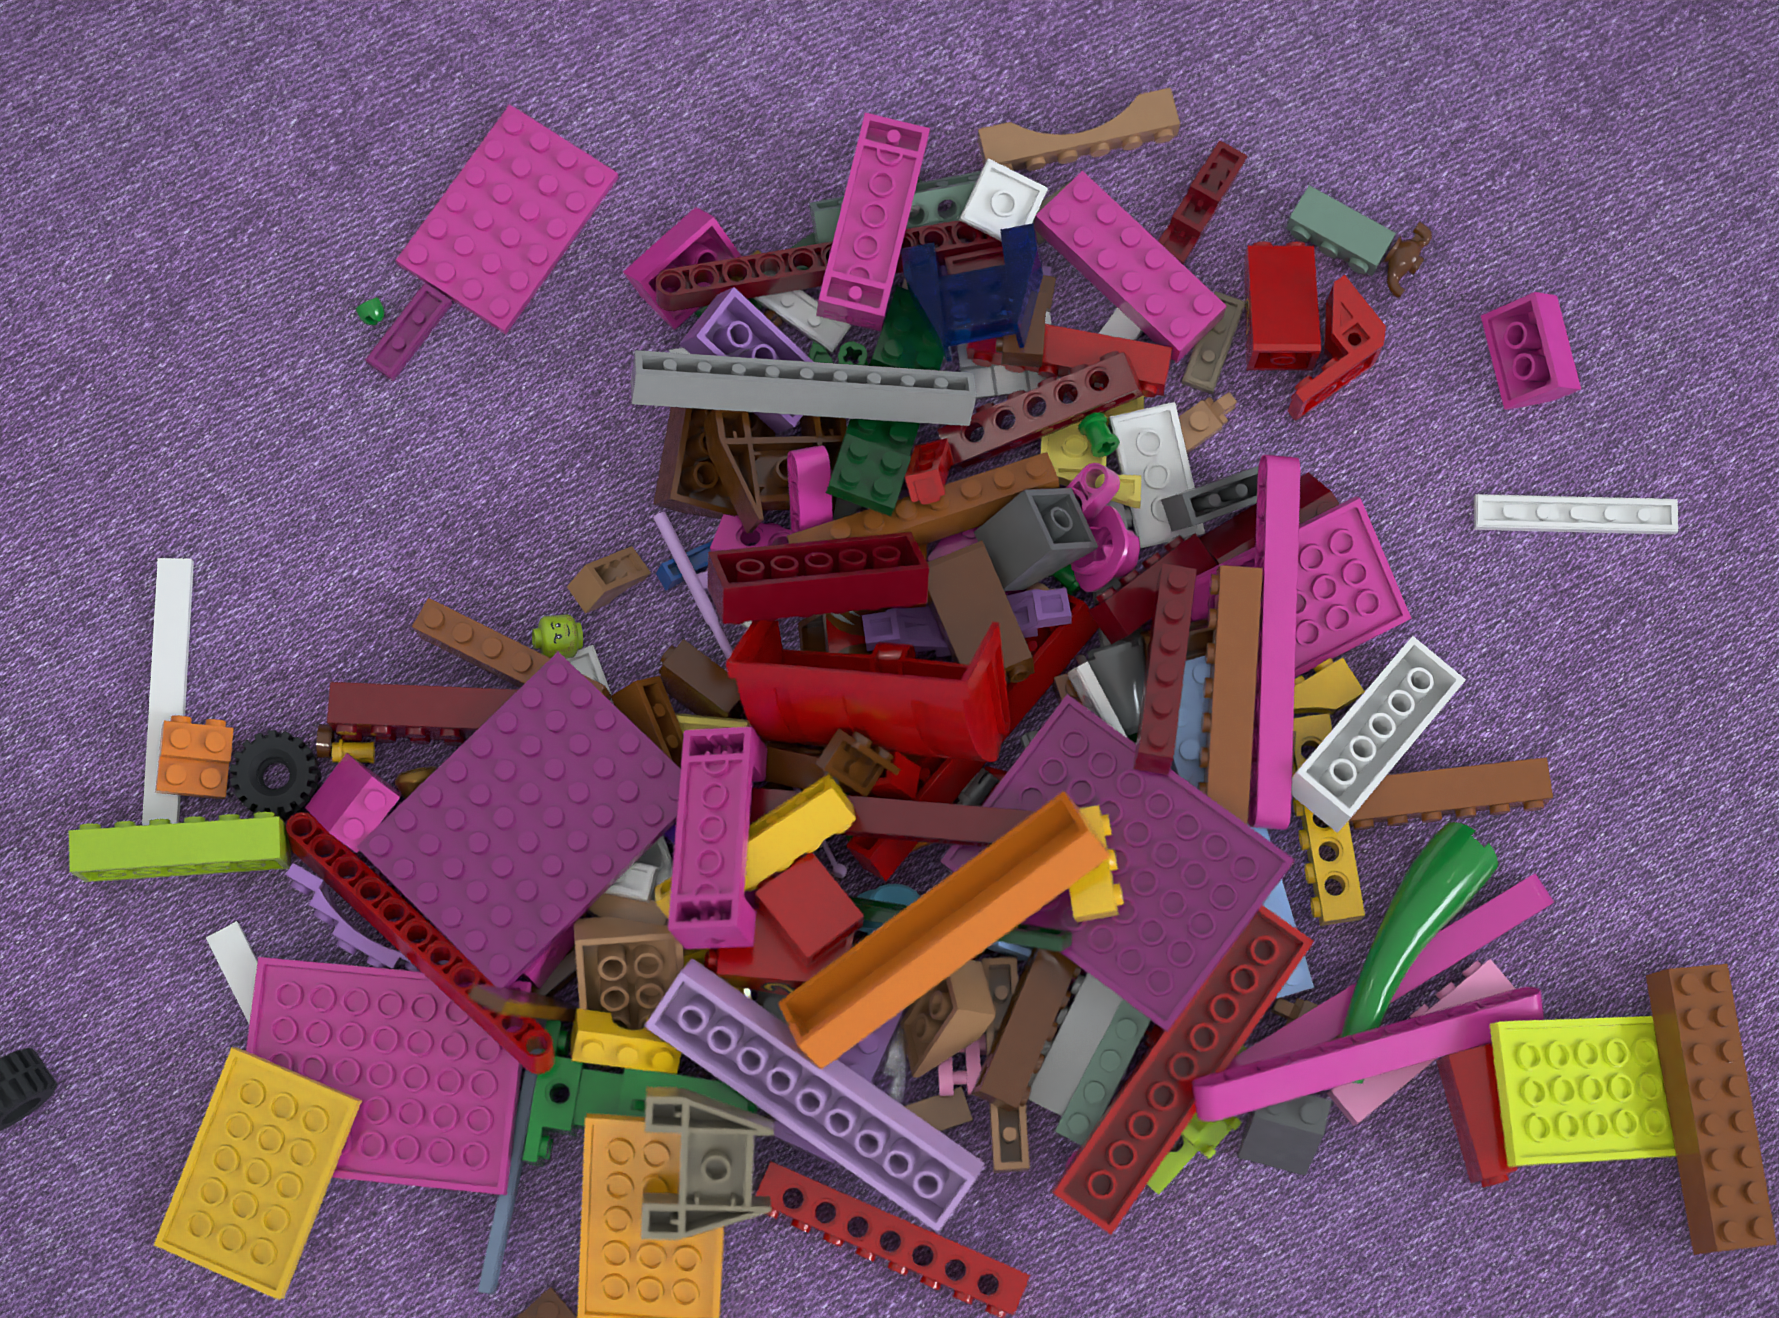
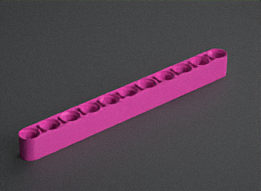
[1248,454,1300,830]
[1226,873,1554,1070]
[1193,987,1544,1121]

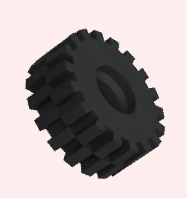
[230,730,321,820]

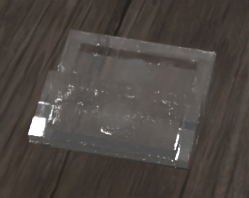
[883,1027,907,1104]

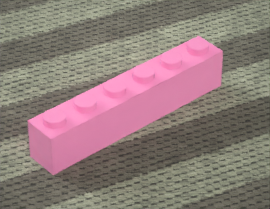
[1327,959,1515,1126]

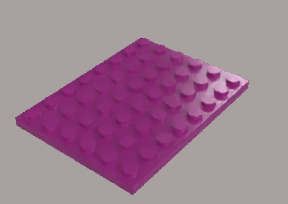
[357,652,681,989]
[940,694,1295,1032]

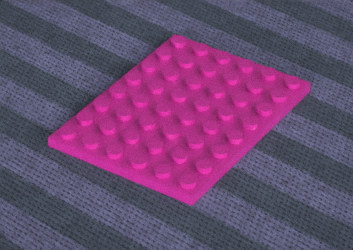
[246,957,532,1195]

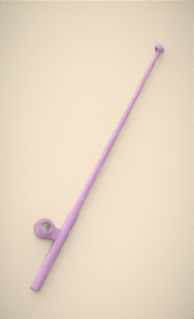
[654,512,847,878]

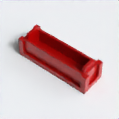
[905,438,954,505]

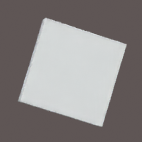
[959,158,1048,249]

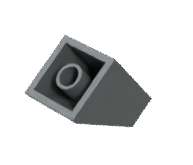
[974,488,1098,591]
[1237,1094,1332,1176]

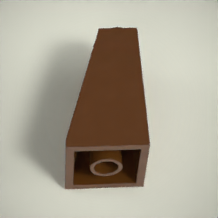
[927,540,1035,684]

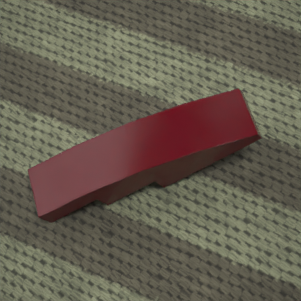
[1158,140,1248,265]

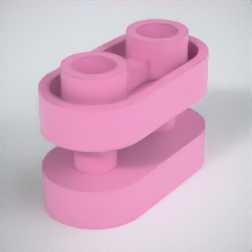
[938,1034,986,1096]

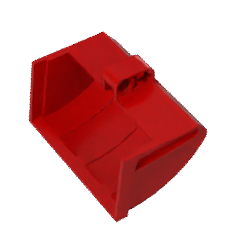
[726,620,1011,762]

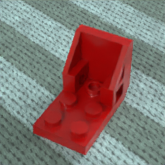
[1287,275,1386,421]

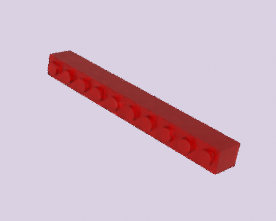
[846,594,1099,881]

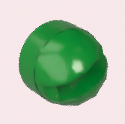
[355,297,385,326]

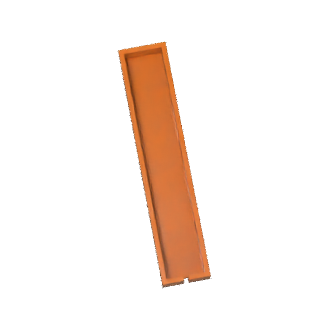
[778,791,1110,1069]

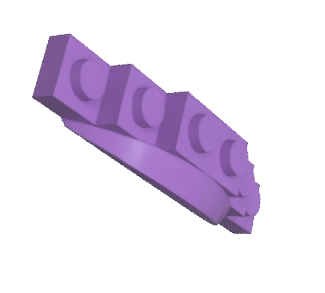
[862,588,1072,657]
[286,863,448,972]

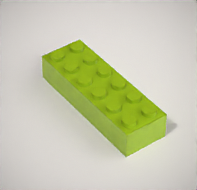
[69,812,292,882]

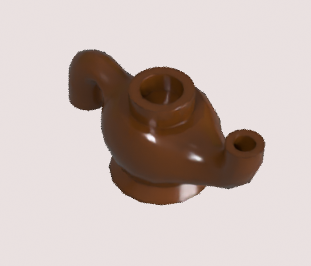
[1382,221,1432,299]

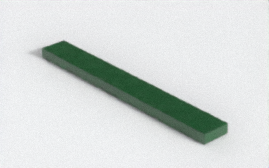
[848,896,1073,952]

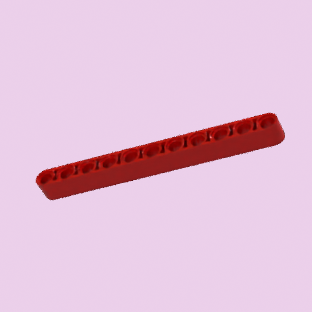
[286,812,555,1074]

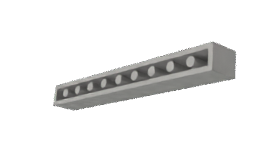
[630,350,977,426]

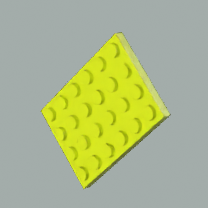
[1490,1016,1676,1167]

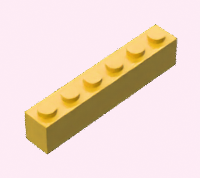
[654,774,856,919]

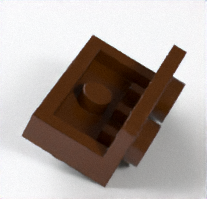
[815,729,901,797]

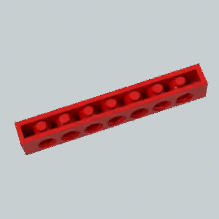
[755,1161,1031,1318]

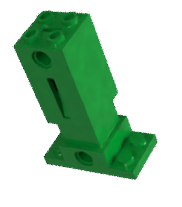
[523,1019,758,1167]

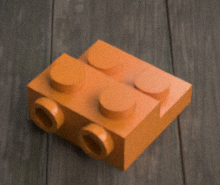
[155,715,234,800]

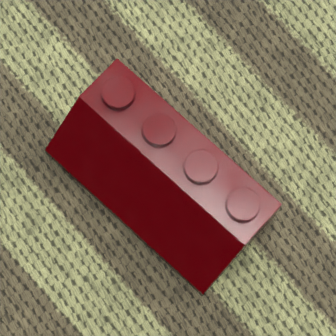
[1199,472,1339,565]

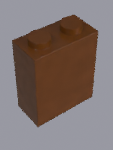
[659,639,744,719]

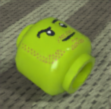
[532,614,583,658]

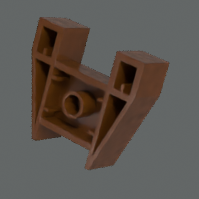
[703,409,847,534]

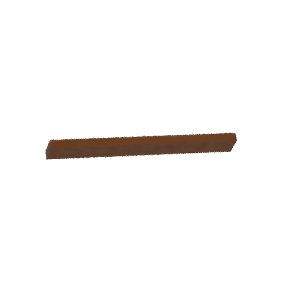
[469,984,580,1022]

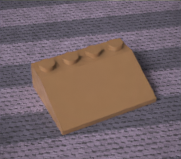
[574,917,684,1054]

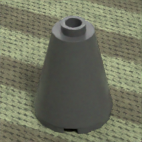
[1076,636,1146,735]

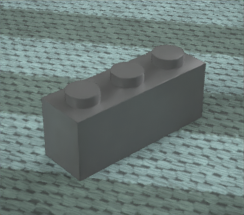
[1161,466,1258,532]

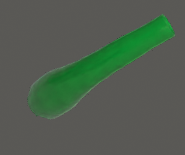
[1341,822,1498,1084]

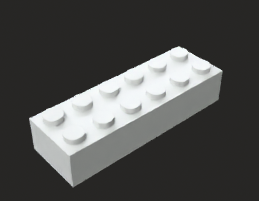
[1291,636,1466,833]

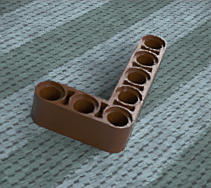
[760,738,857,794]

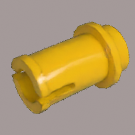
[332,739,375,764]

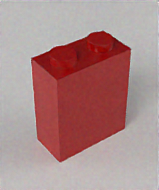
[755,852,864,967]

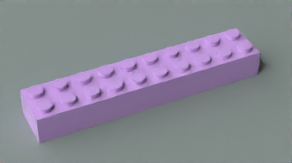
[645,959,985,1232]

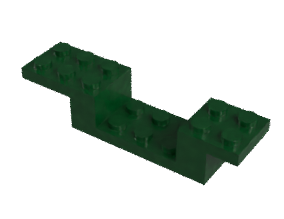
[826,286,958,516]

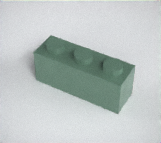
[1286,185,1396,276]

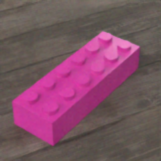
[1034,171,1227,363]

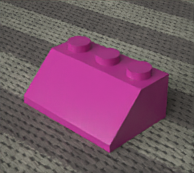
[623,207,742,330]
[1481,292,1581,410]

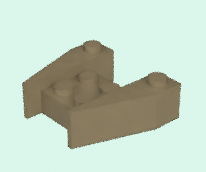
[641,1087,774,1240]

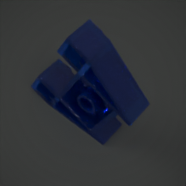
[901,223,1043,362]

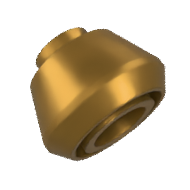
[395,766,437,799]

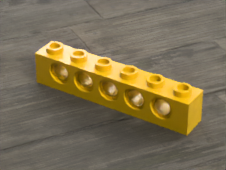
[1292,713,1365,926]

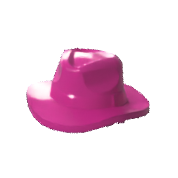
[1070,506,1140,592]

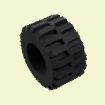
[0,1048,58,1131]

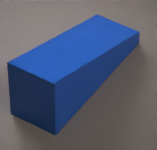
[656,540,713,591]

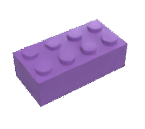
[679,287,813,434]

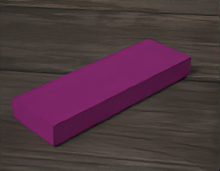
[365,282,453,381]

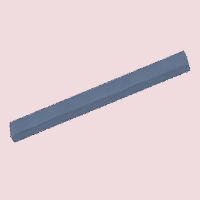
[478,1018,547,1295]

